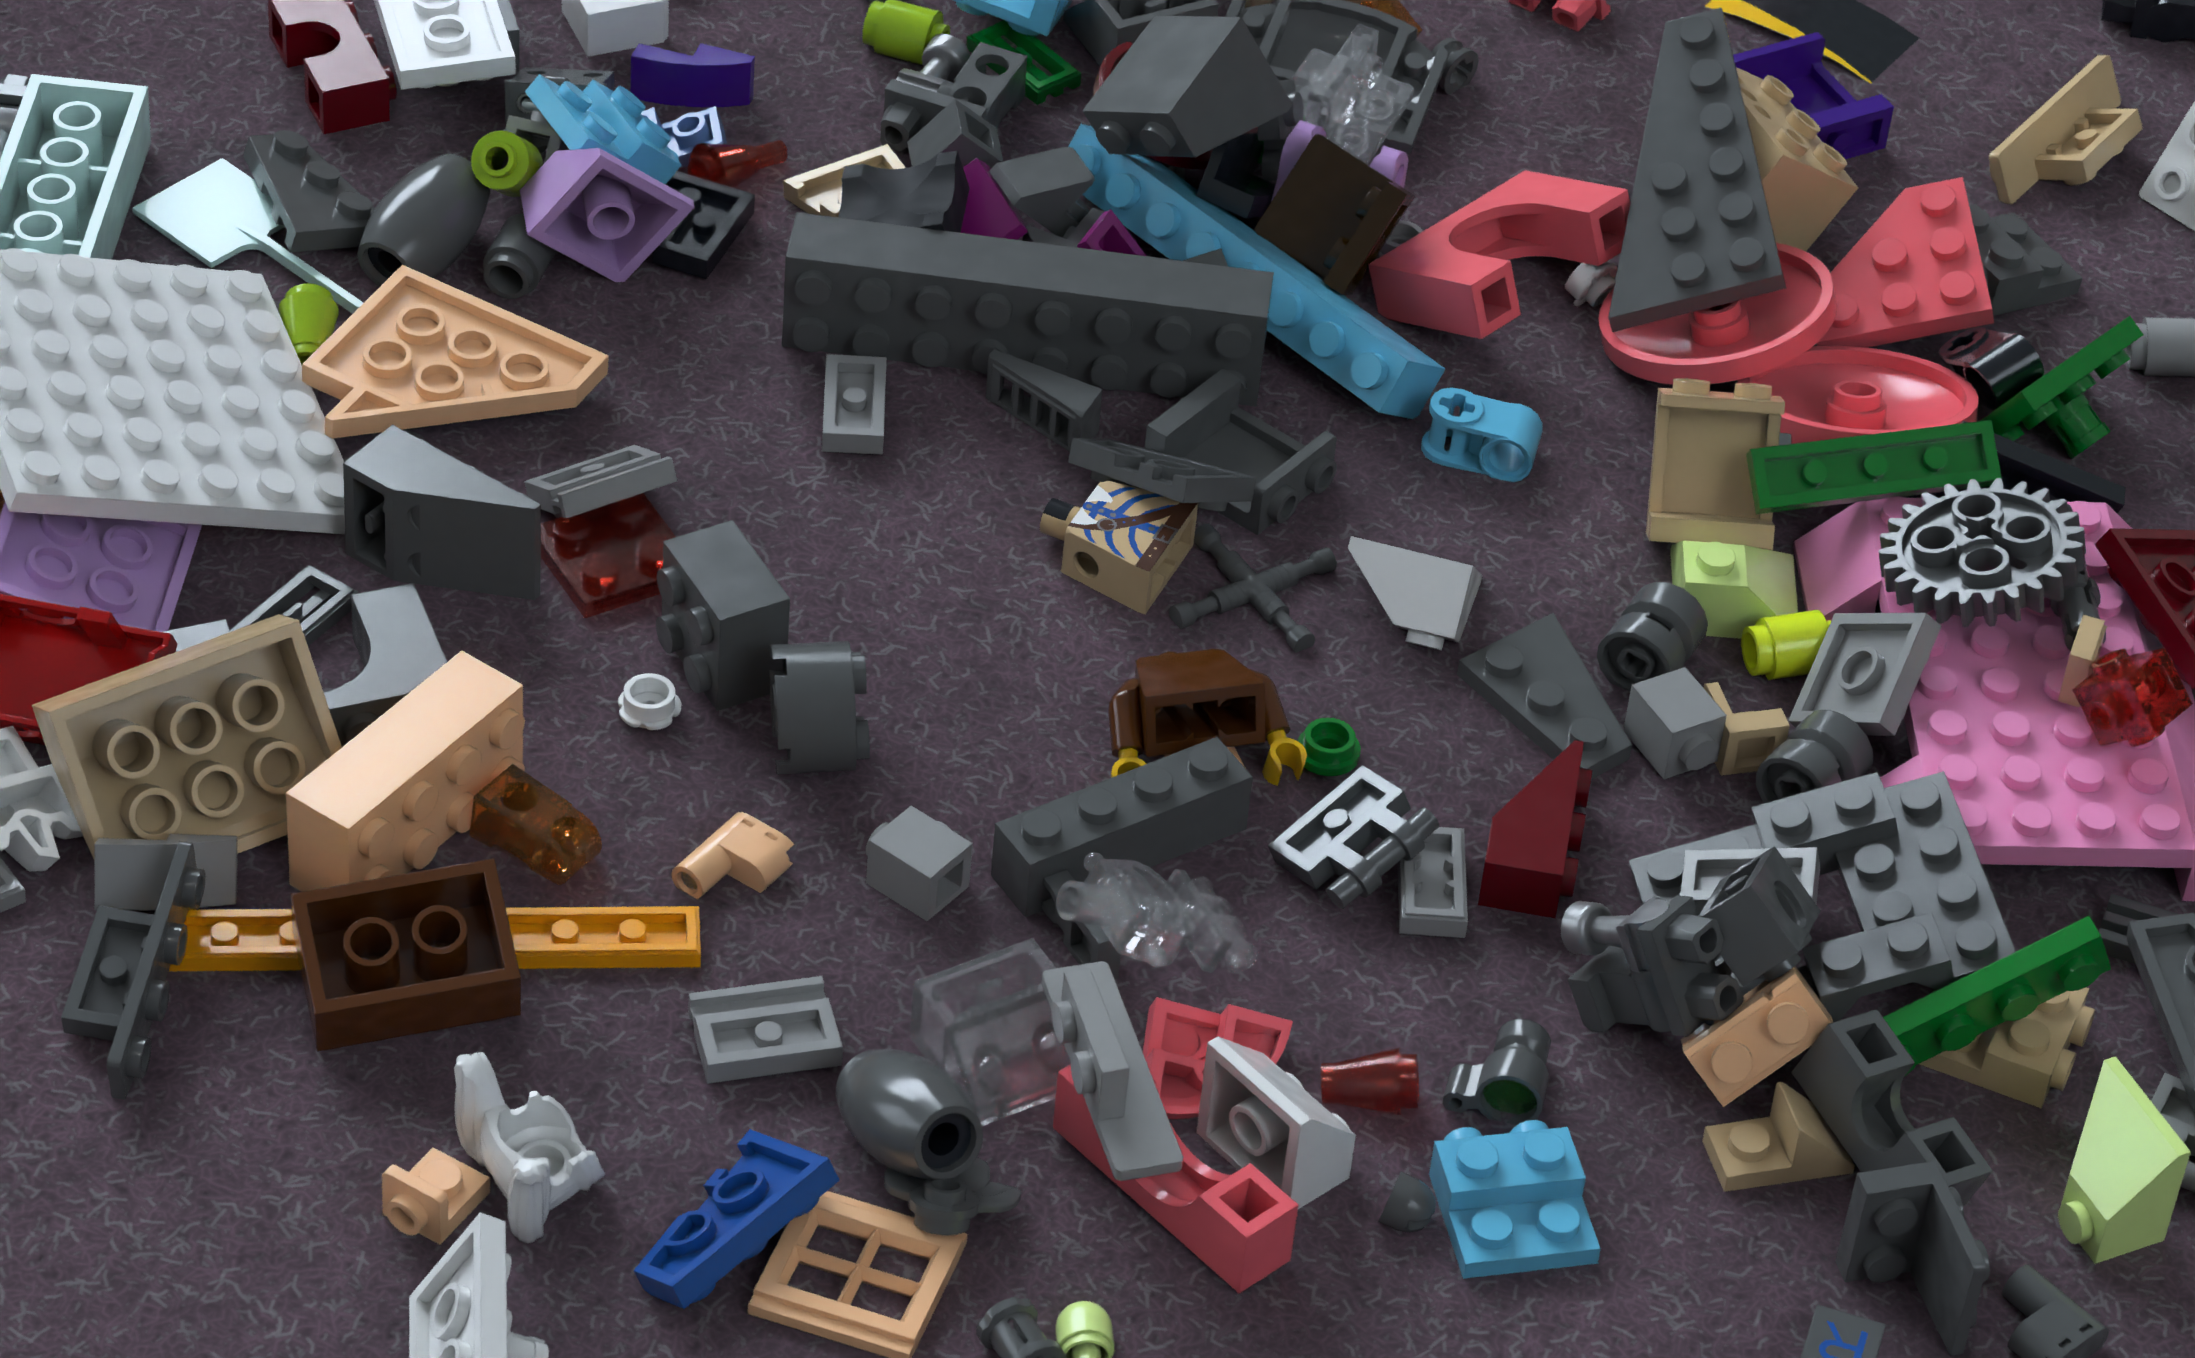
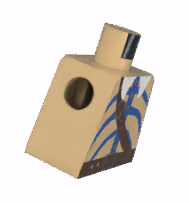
[1040,481,1198,614]

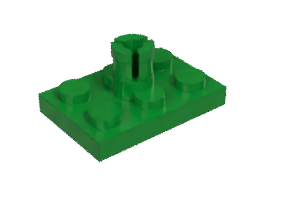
[1980,316,2144,459]

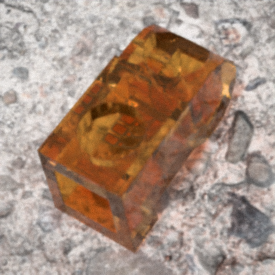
[470,764,602,886]

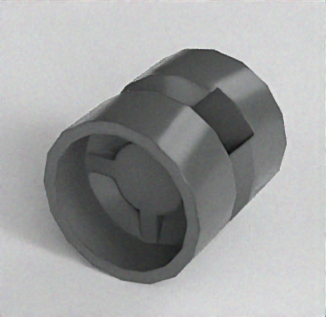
[1597,582,1708,691]
[1756,710,1873,803]

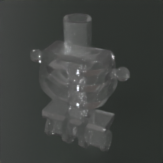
[1056,852,1259,973]

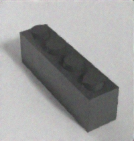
[991,737,1253,917]

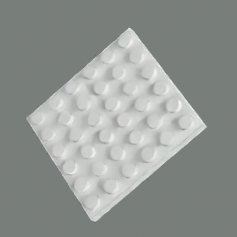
[0,248,345,534]

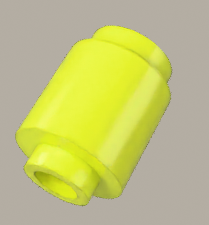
[1741,610,1831,680]

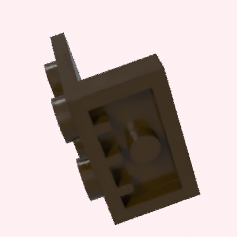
[1255,134,1415,295]

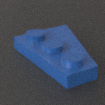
[633,1129,840,1309]

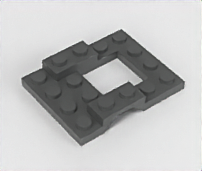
[1629,771,2016,1026]

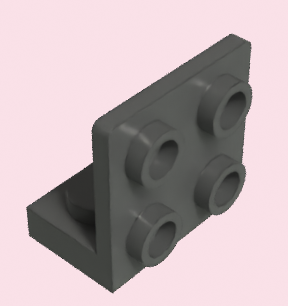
[1835,1161,1990,1356]

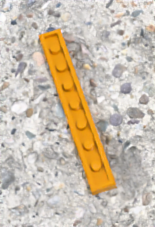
[169,906,701,971]

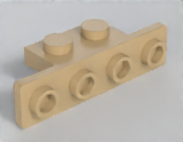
[1989,55,2143,204]

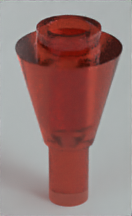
[688,140,788,188]

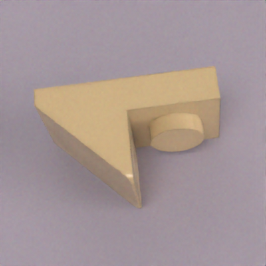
[1702,1082,1855,1192]

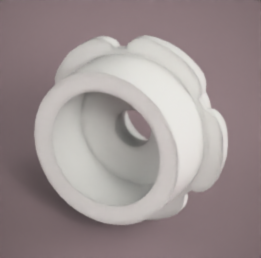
[1565,262,1618,308]
[618,673,682,730]

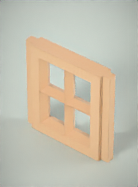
[748,1191,967,1358]

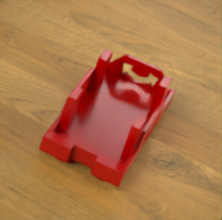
[0,594,178,745]

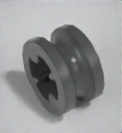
[1432,37,1479,95]

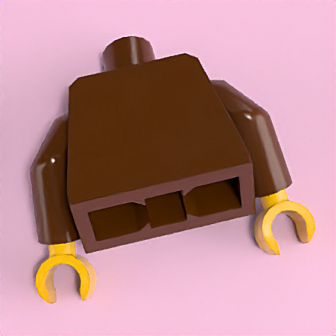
[1108,649,1307,786]

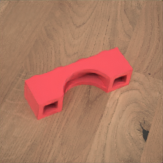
[1053,1064,1298,1294]

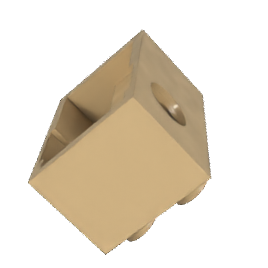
[1736,67,1858,251]

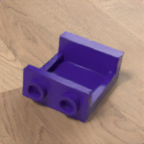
[1733,32,1894,159]

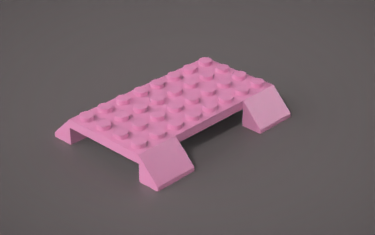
[1793,497,2195,901]

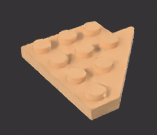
[302,265,609,439]

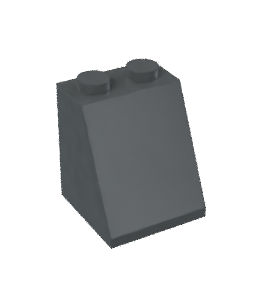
[1083,15,1292,158]

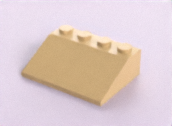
[31,614,342,859]

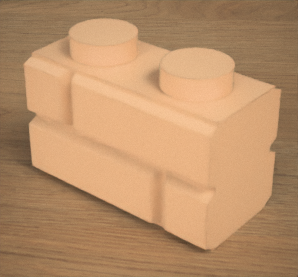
[1681,966,1833,1107]

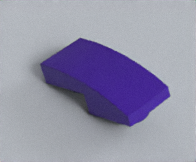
[630,43,755,108]

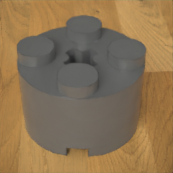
[770,641,870,775]

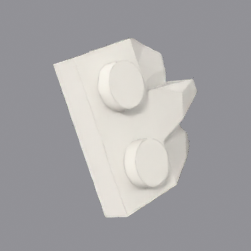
[0,726,83,872]

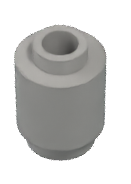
[2126,317,2195,377]

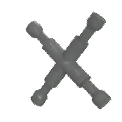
[1169,523,1337,653]

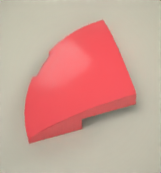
[1143,997,1293,1119]

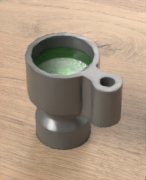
[1443,1019,1551,1125]

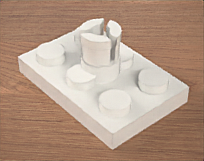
[374,0,516,90]
[409,1213,549,1358]

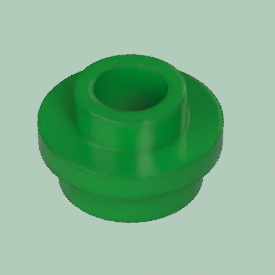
[1297,718,1361,776]

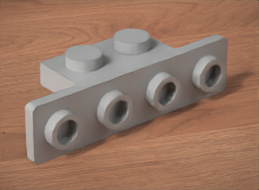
[1042,961,1183,1181]

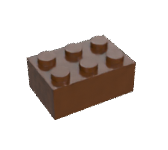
[290,858,521,1052]

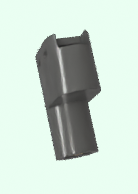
[2002,1264,2109,1358]

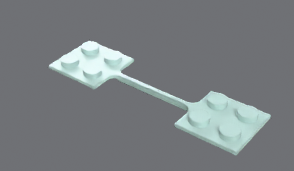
[132,158,363,314]

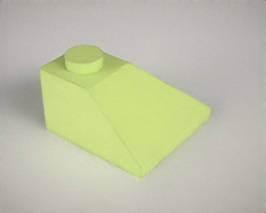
[1670,540,1798,638]
[2058,1056,2191,1264]

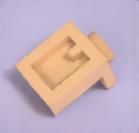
[382,1148,490,1245]

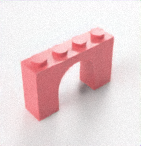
[1368,170,1630,339]

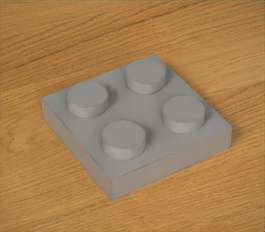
[1788,613,1941,736]

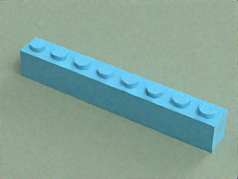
[1068,124,1445,419]

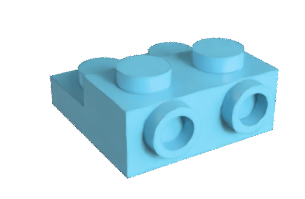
[525,74,681,184]
[1429,1120,1601,1279]

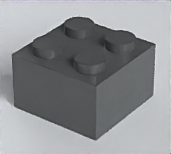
[656,520,790,711]

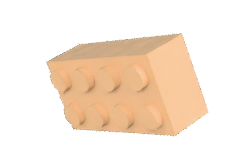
[286,651,525,892]

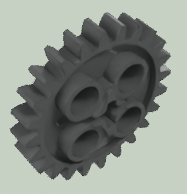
[1879,478,2086,627]

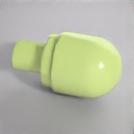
[1055,1301,1114,1358]

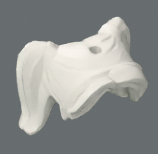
[454,1052,606,1243]

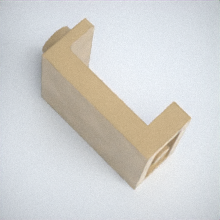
[1646,378,1785,550]

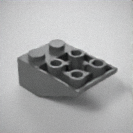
[343,424,541,600]

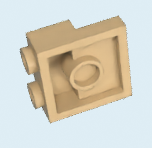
[1920,987,2096,1108]

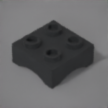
[838,151,970,233]

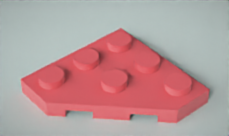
[1817,177,1994,348]

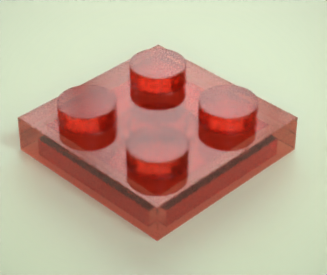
[541,493,676,618]

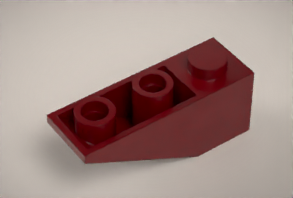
[1478,740,1593,918]

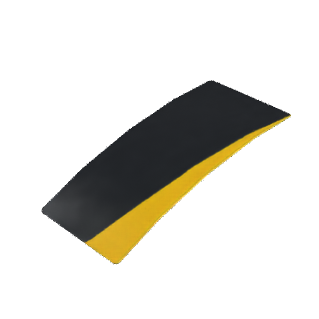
[1704,0,1919,84]

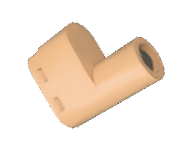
[671,812,794,899]

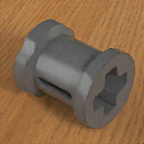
[976,1297,1066,1358]

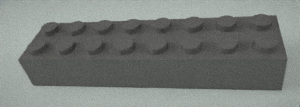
[782,212,1274,407]

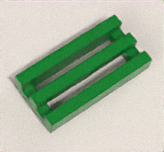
[966,20,1082,105]

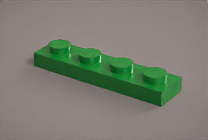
[1746,420,2002,514]
[1883,916,2111,1076]

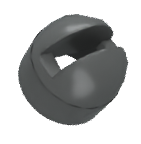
[1378,1171,1436,1233]

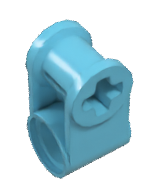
[1421,388,1543,482]

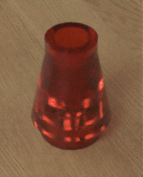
[1321,1047,1419,1116]

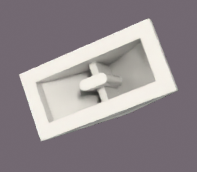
[562,0,669,57]

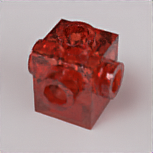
[2072,648,2193,747]

